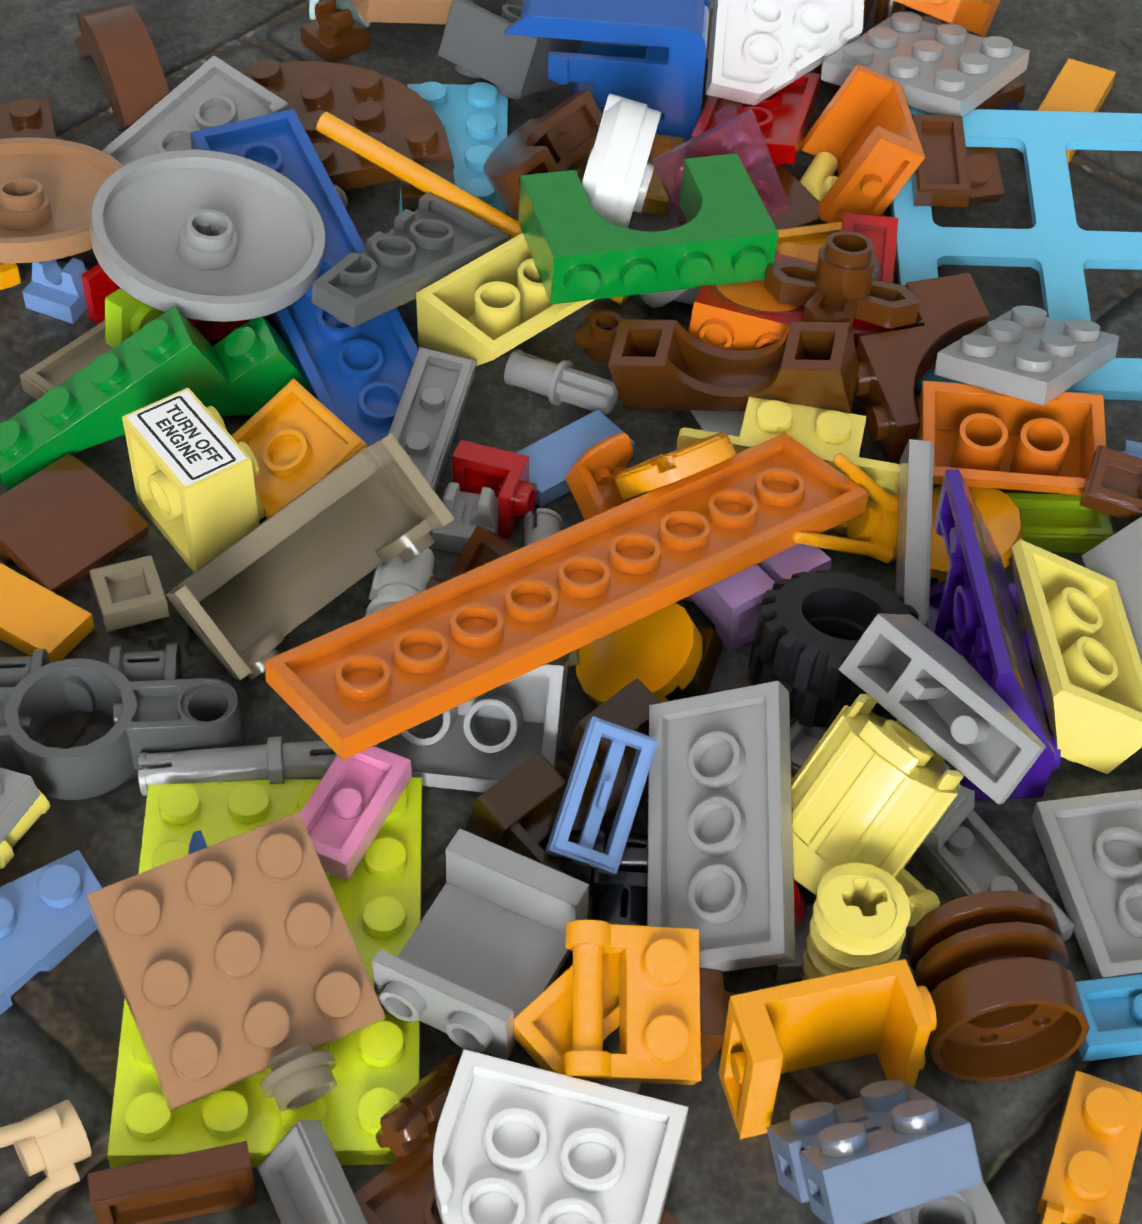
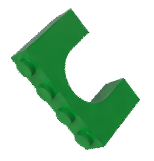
[519,153,778,305]

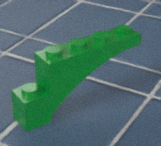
[0,306,307,490]

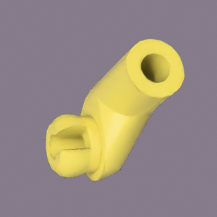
[800,151,838,202]

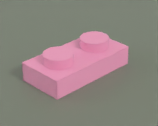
[300,746,412,881]

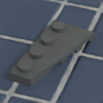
[311,191,510,328]

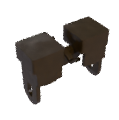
[465,678,661,920]

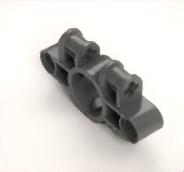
[0,643,244,800]

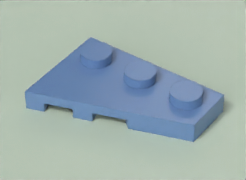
[0,850,102,1016]

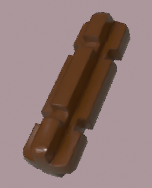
[375,1054,461,1157]

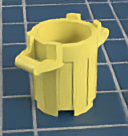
[791,694,964,927]

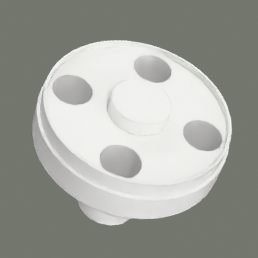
[582,93,661,229]

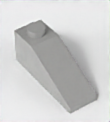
[838,613,1046,804]

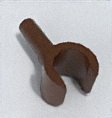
[874,0,906,23]

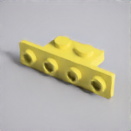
[677,396,900,505]

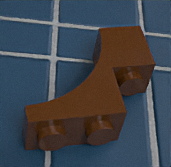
[854,272,990,462]

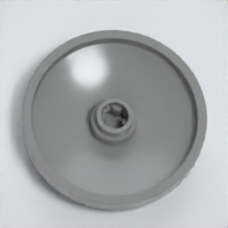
[90,150,325,322]

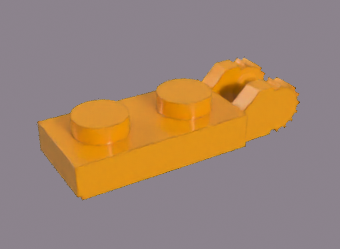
[1036,1070,1142,1224]

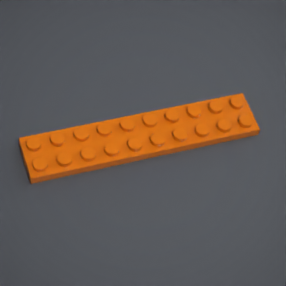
[265,433,869,760]

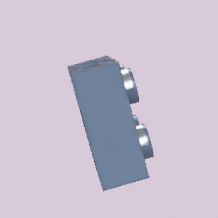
[766,1080,983,1224]

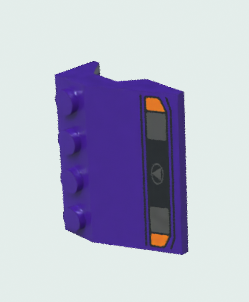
[926,469,1061,800]

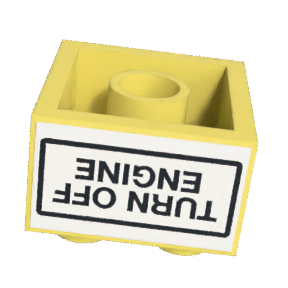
[122,388,264,572]

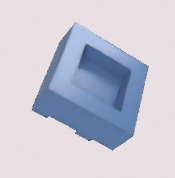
[22,258,88,324]

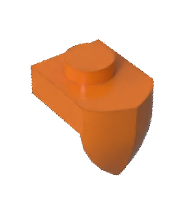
[565,432,640,520]

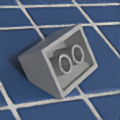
[375,658,569,793]

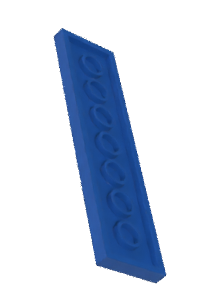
[190,108,459,445]

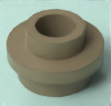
[260,1044,337,1111]

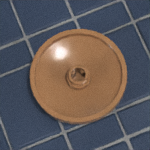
[0,137,124,264]

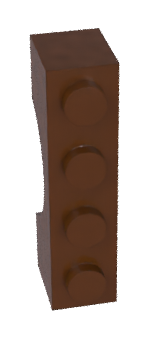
[608,319,860,413]

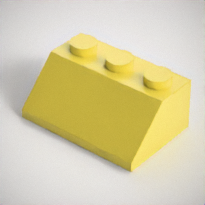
[416,233,593,366]
[1011,539,1142,774]

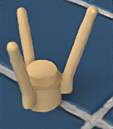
[0,1100,91,1224]

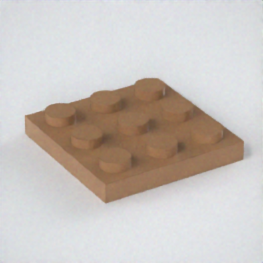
[86,811,386,1112]

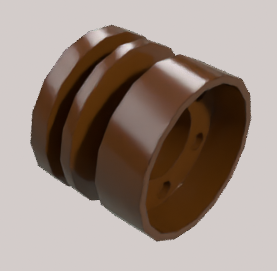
[906,890,1090,1082]

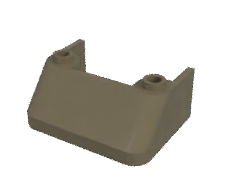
[165,433,455,680]

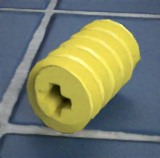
[802,862,910,981]

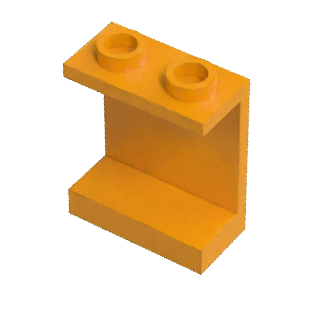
[718,959,937,1139]

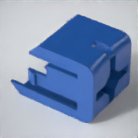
[504,0,711,145]

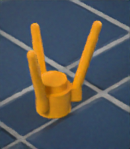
[792,453,899,563]

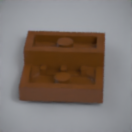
[0,454,149,595]

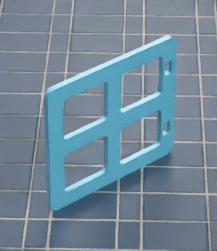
[891,107,1142,401]

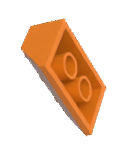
[915,381,1106,495]

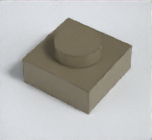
[89,555,169,632]

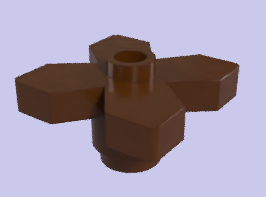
[763,231,920,329]

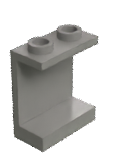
[372,828,589,1060]

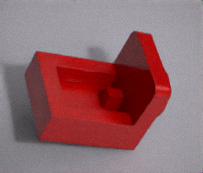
[452,440,537,538]

